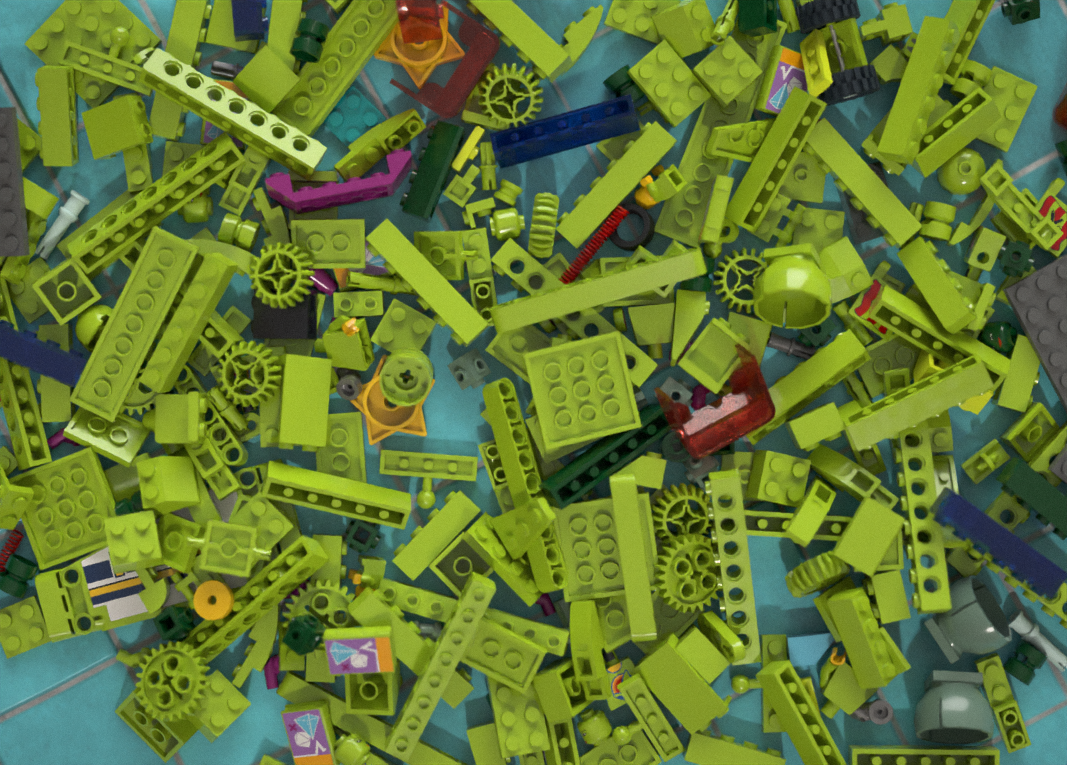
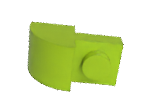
[135,567,170,615]

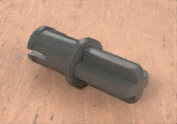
[211,61,244,80]
[766,332,816,360]

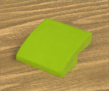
[205,0,267,54]
[232,45,301,114]
[104,452,151,502]

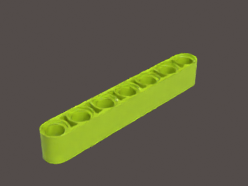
[610,473,657,642]

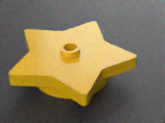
[374,2,465,89]
[349,355,435,445]

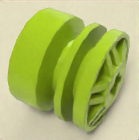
[379,347,433,407]

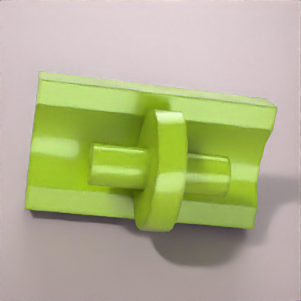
[960,438,1011,485]

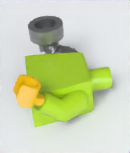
[314,315,375,400]
[819,647,893,725]

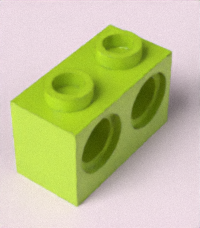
[333,291,385,318]

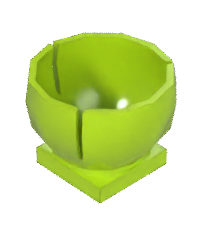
[753,243,832,329]

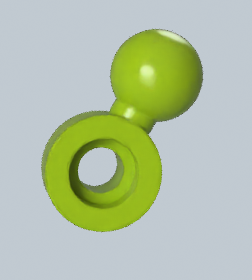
[703,218,739,259]

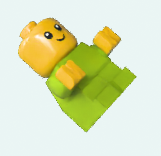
[634,164,687,210]
[348,554,386,600]

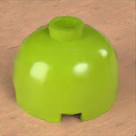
[937,147,986,195]
[75,304,113,353]

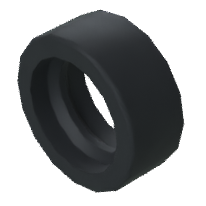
[607,203,655,252]

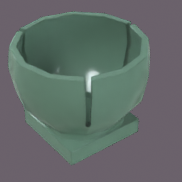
[924,575,1012,664]
[914,670,994,744]

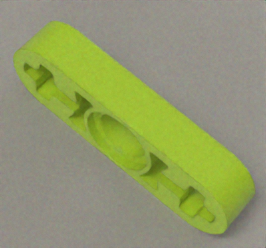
[697,610,746,663]

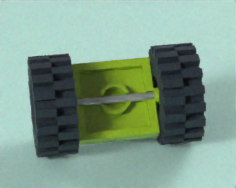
[795,0,880,106]

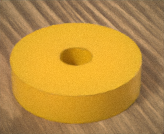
[194,580,234,620]

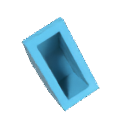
[786,631,835,670]

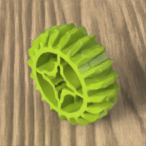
[478,63,544,129]
[528,192,559,258]
[248,242,315,309]
[713,248,768,313]
[216,341,283,407]
[651,483,712,546]
[785,551,850,598]

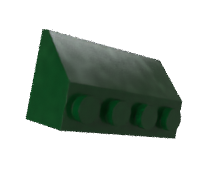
[400,120,466,223]

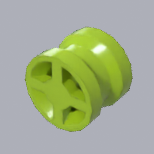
[493,179,523,207]

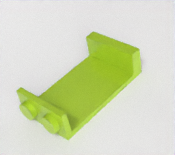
[271,354,332,452]
[633,633,732,735]

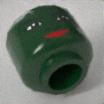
[979,321,1017,353]

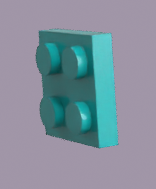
[323,85,387,147]

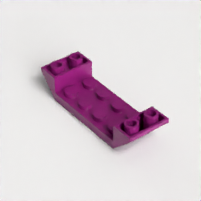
[265,149,412,214]

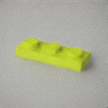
[800,28,833,97]

